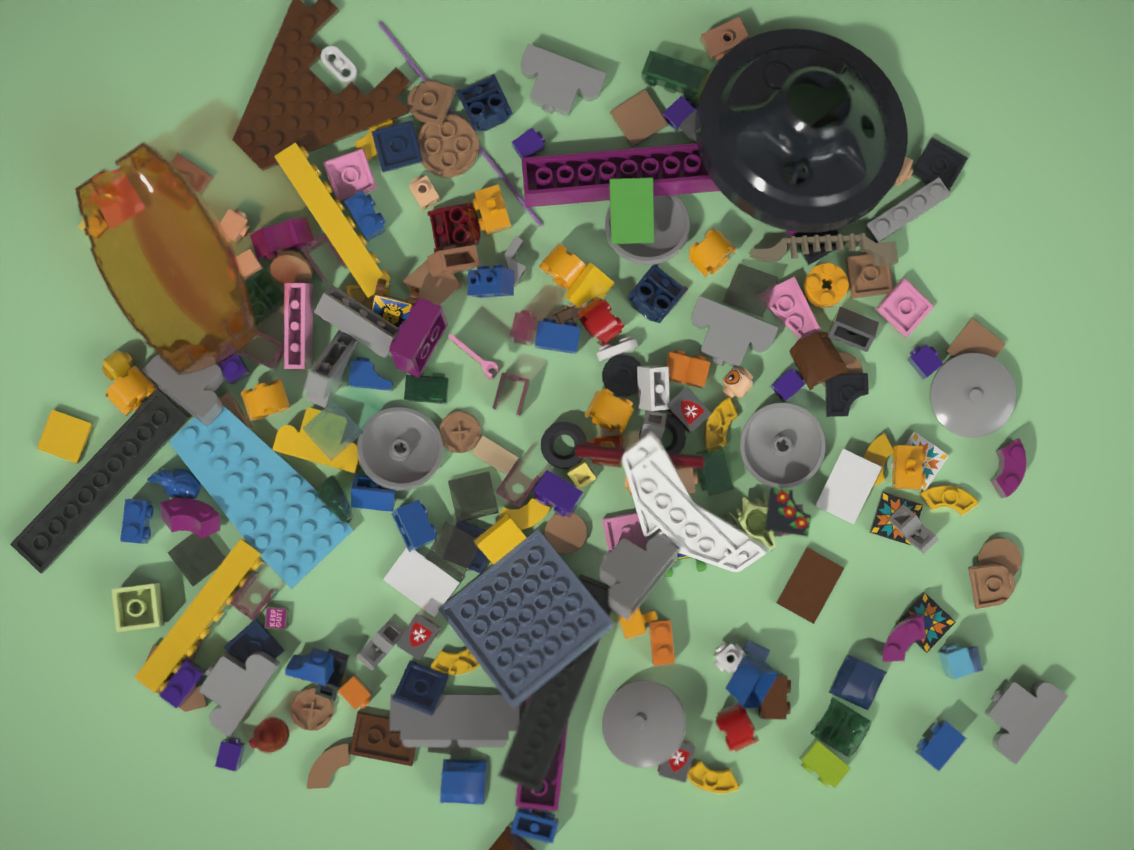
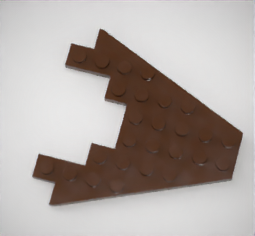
[232,0,412,171]

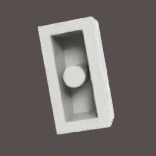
[637,365,669,411]

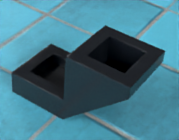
[315,648,349,701]

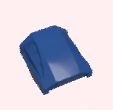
[440,759,487,805]

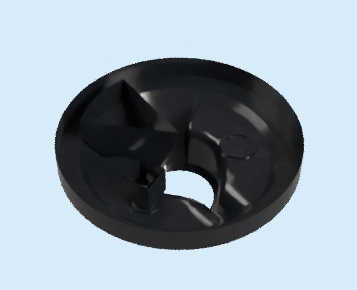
[695,29,908,233]

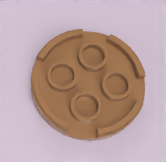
[417,115,479,178]

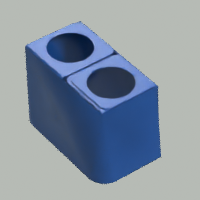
[725,655,778,708]

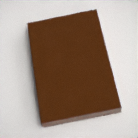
[776,547,844,624]
[349,711,416,766]

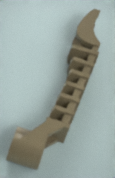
[749,233,899,266]

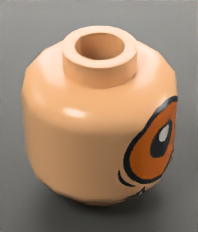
[722,366,753,398]

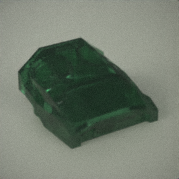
[230,267,284,328]
[316,475,353,523]
[810,697,872,758]

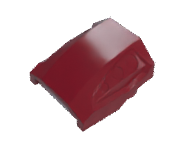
[427,203,481,253]

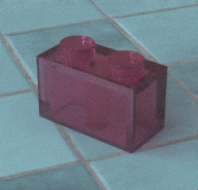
[509,310,537,346]

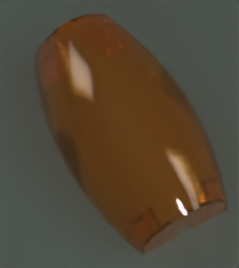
[75,142,257,375]

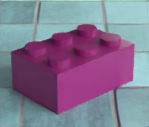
[389,297,448,378]

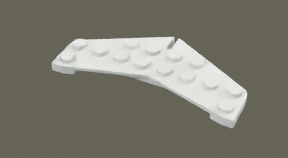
[623,431,767,572]

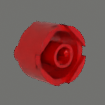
[576,298,624,347]
[715,702,760,752]

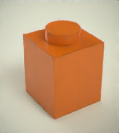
[338,675,373,710]

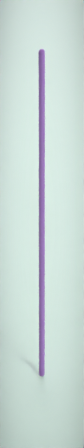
[378,22,543,227]

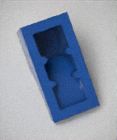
[349,357,394,391]
[285,648,334,686]

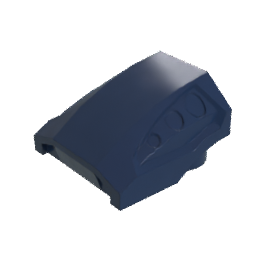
[456,74,513,131]
[627,264,688,323]
[828,654,887,710]

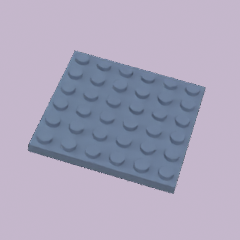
[438,529,615,708]

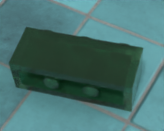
[641,50,710,100]

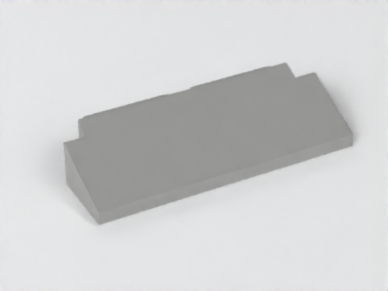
[390,694,520,747]

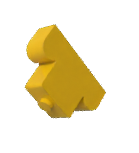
[272,407,360,474]

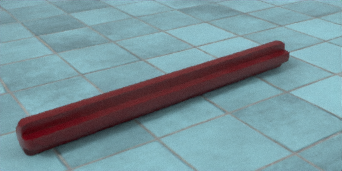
[576,444,704,469]

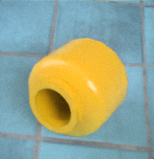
[101,350,134,381]

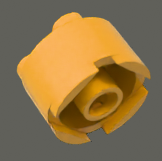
[688,228,737,278]
[539,243,586,291]
[803,263,849,308]
[105,366,157,416]
[240,379,290,421]
[585,388,634,434]

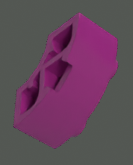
[250,217,314,260]
[990,438,1026,498]
[161,498,220,539]
[882,613,926,662]

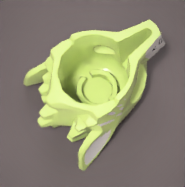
[724,491,776,551]

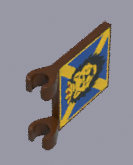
[371,279,420,328]

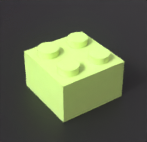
[111,583,165,632]

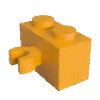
[472,184,511,235]
[892,445,926,490]
[617,608,658,639]

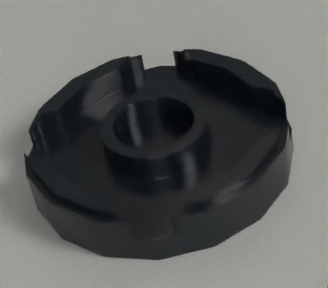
[602,355,641,397]

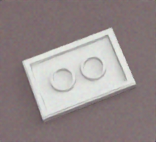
[815,449,882,524]
[383,547,460,617]

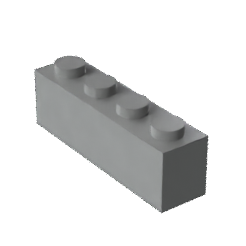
[865,178,951,243]
[314,285,399,358]

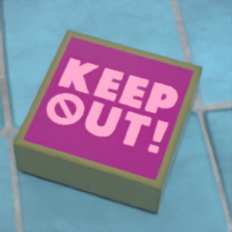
[264,607,289,630]

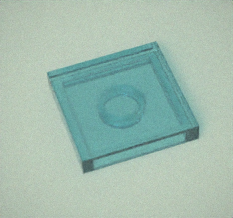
[302,400,363,461]

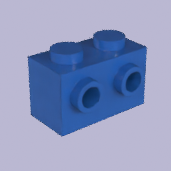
[345,190,386,241]
[467,264,514,298]
[535,318,581,354]
[351,474,397,512]
[120,499,154,544]
[391,500,437,552]
[915,719,967,771]
[511,807,559,844]

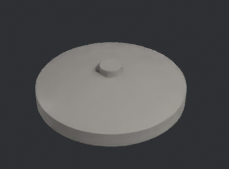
[605,195,690,265]
[929,353,1016,438]
[739,403,825,488]
[357,407,443,490]
[602,680,686,768]

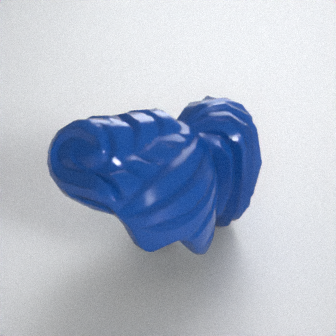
[147,468,201,499]

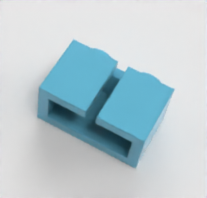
[938,643,975,679]

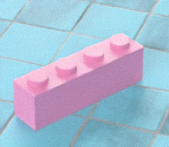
[284,283,313,369]

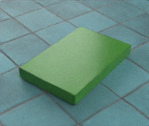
[610,178,654,244]

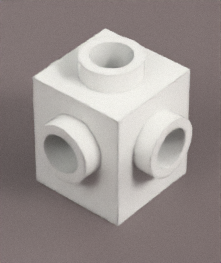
[713,642,745,673]

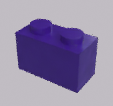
[533,470,584,518]
[159,659,206,709]

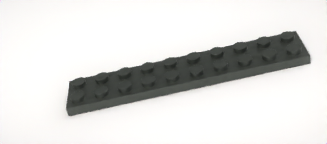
[10,389,189,574]
[498,574,612,793]

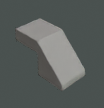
[505,236,526,287]
[640,410,667,442]
[888,505,939,554]
[356,620,404,671]

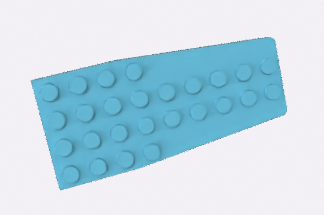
[170,404,354,589]

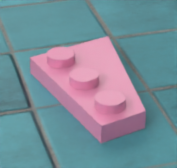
[756,276,822,340]

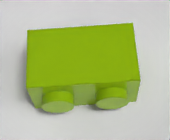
[799,739,851,788]

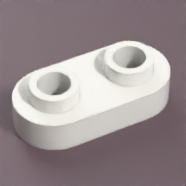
[321,46,357,84]
[596,337,639,362]

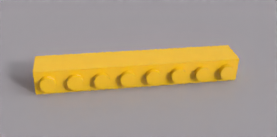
[274,142,391,300]
[134,539,263,693]

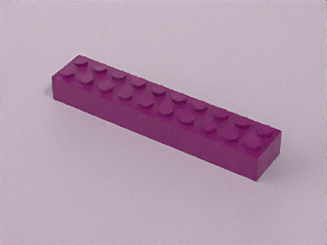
[521,143,720,208]

